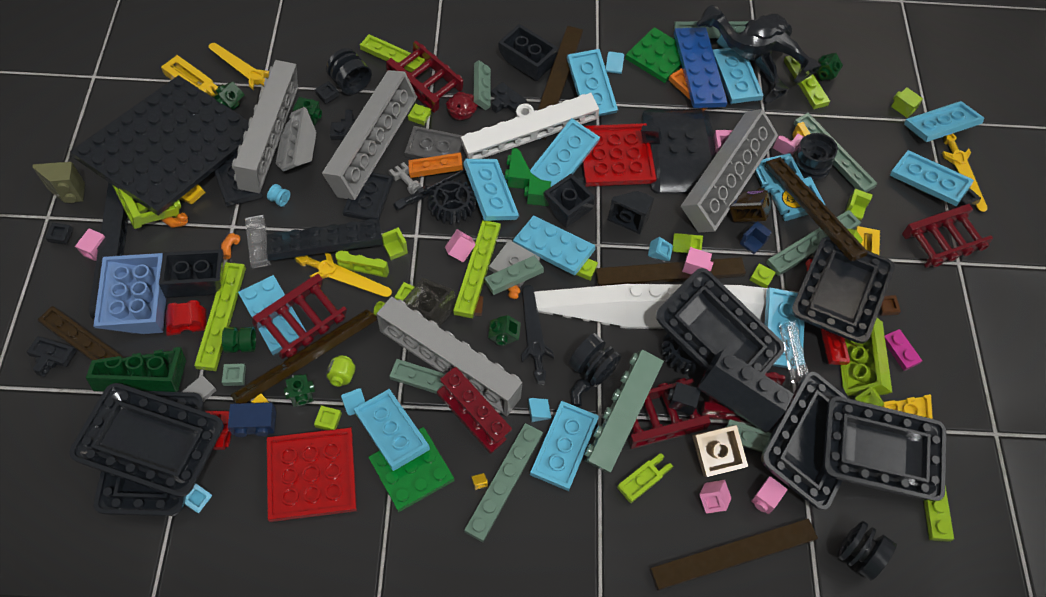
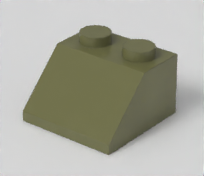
[32,162,85,203]

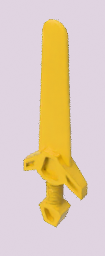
[208,43,269,90]
[942,133,987,212]
[295,253,392,297]

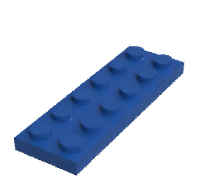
[674,27,727,108]

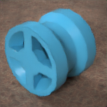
[267,184,290,207]

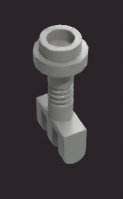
[388,162,421,194]

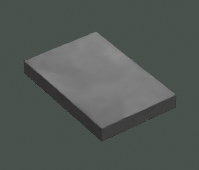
[404,126,463,159]

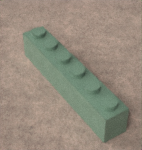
[584,349,664,473]

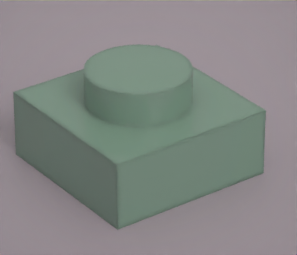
[222,364,246,386]

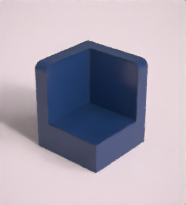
[740,221,772,254]

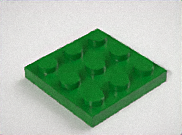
[625,27,682,83]
[368,427,454,513]

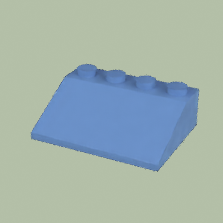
[94,253,166,334]

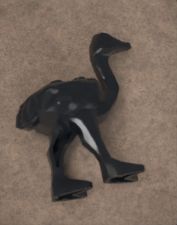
[697,5,821,105]

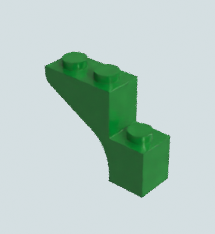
[505,148,551,206]

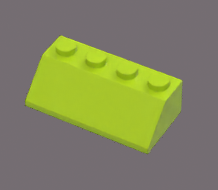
[841,318,893,396]

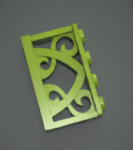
[113,185,181,229]

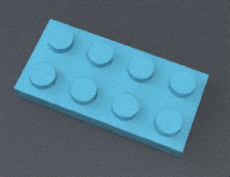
[713,48,764,104]
[567,49,618,116]
[904,101,984,142]
[530,118,600,187]
[890,150,974,206]
[463,159,519,221]
[513,215,595,275]
[238,275,306,355]
[765,288,804,370]
[354,389,430,471]
[530,401,599,491]

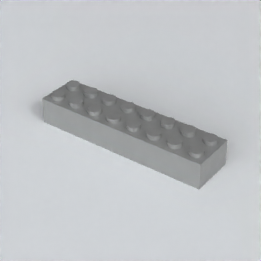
[232,60,298,193]
[322,70,417,200]
[681,109,778,233]
[376,297,522,416]

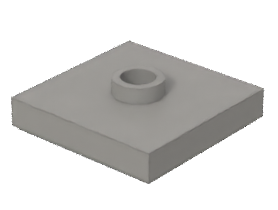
[489,240,541,287]

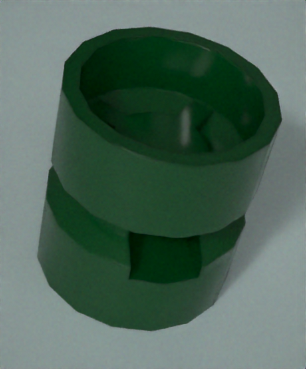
[222,327,256,353]

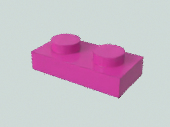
[885,329,922,371]

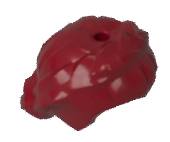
[446,92,478,120]

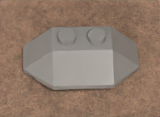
[276,107,316,171]

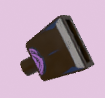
[729,188,771,222]

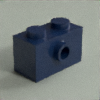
[228,402,276,437]

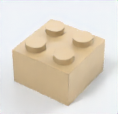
[692,425,748,477]

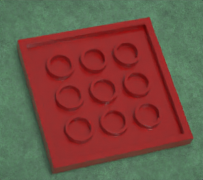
[582,123,657,187]
[267,428,357,522]

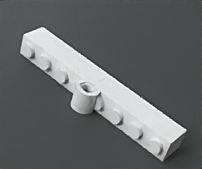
[461,93,599,159]

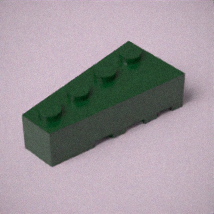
[86,347,186,392]

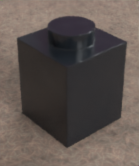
[667,382,700,415]

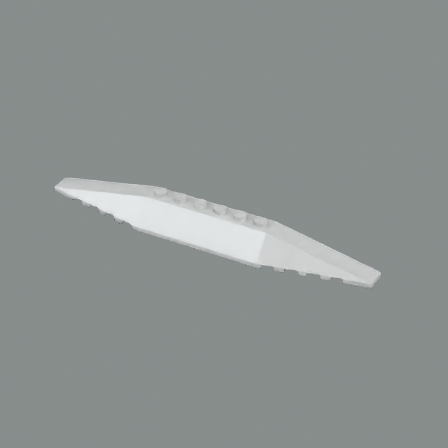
[534,284,798,329]

